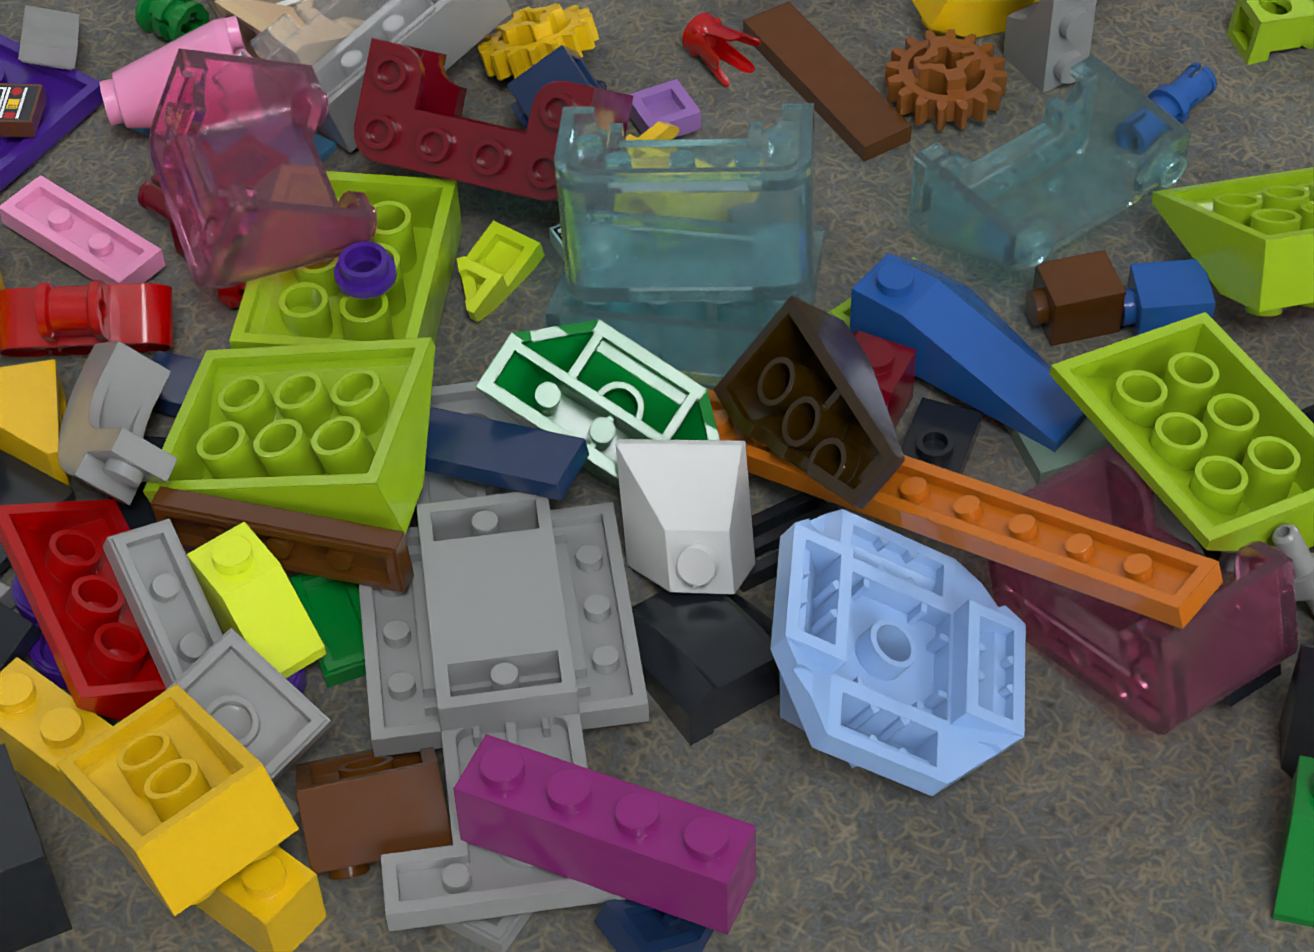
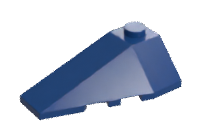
[850,253,1087,452]

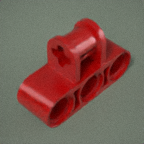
[0,280,173,357]

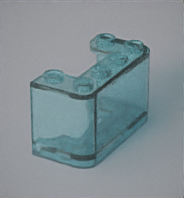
[554,103,817,305]

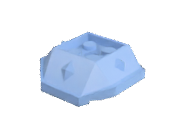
[770,509,1026,796]

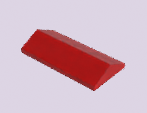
[0,499,166,721]

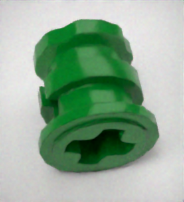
[135,0,209,41]

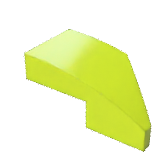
[456,220,545,322]

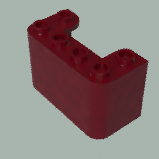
[354,38,634,203]

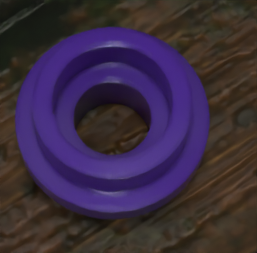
[334,241,397,299]

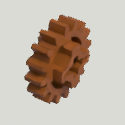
[884,29,1008,130]

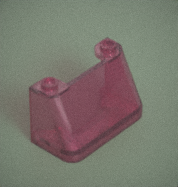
[149,48,377,289]

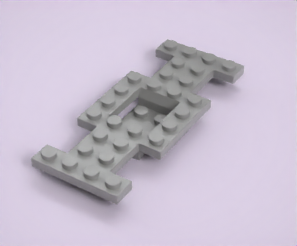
[359,381,649,932]

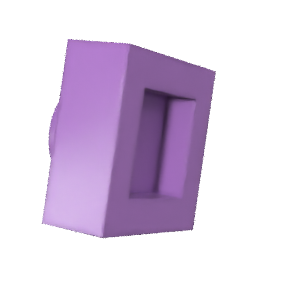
[629,79,702,138]

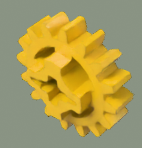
[477,3,599,80]

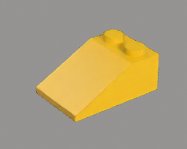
[56,684,299,916]

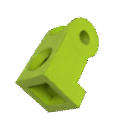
[1226,0,1314,65]

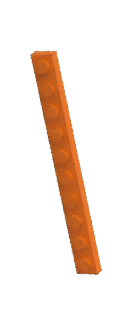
[706,388,1223,629]

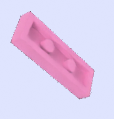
[0,175,166,284]

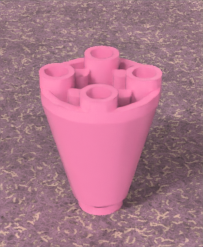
[99,15,264,130]

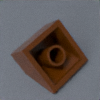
[296,747,453,879]

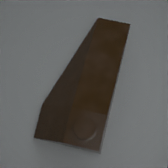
[713,295,905,510]

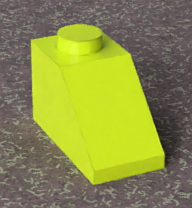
[187,522,326,678]

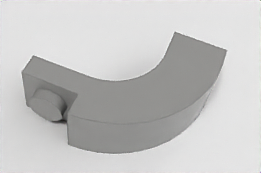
[58,341,178,505]

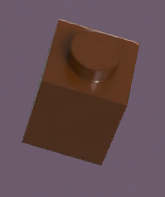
[1025,250,1126,346]

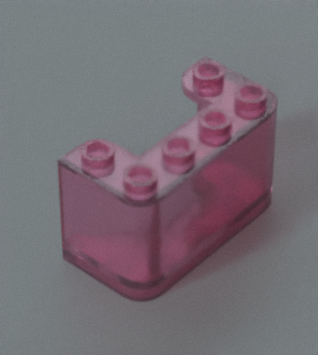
[988,446,1299,735]

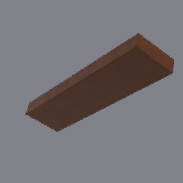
[743,1,912,162]
[151,486,414,592]

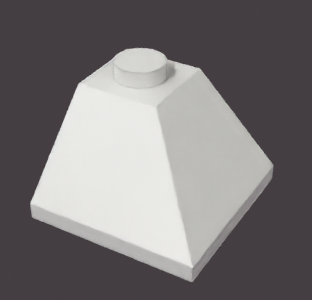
[615,439,755,594]

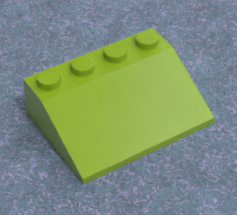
[1152,167,1314,316]
[229,168,463,349]
[1049,312,1314,553]
[143,337,435,535]

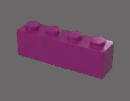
[453,734,756,935]

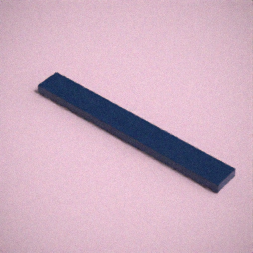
[151,351,590,501]

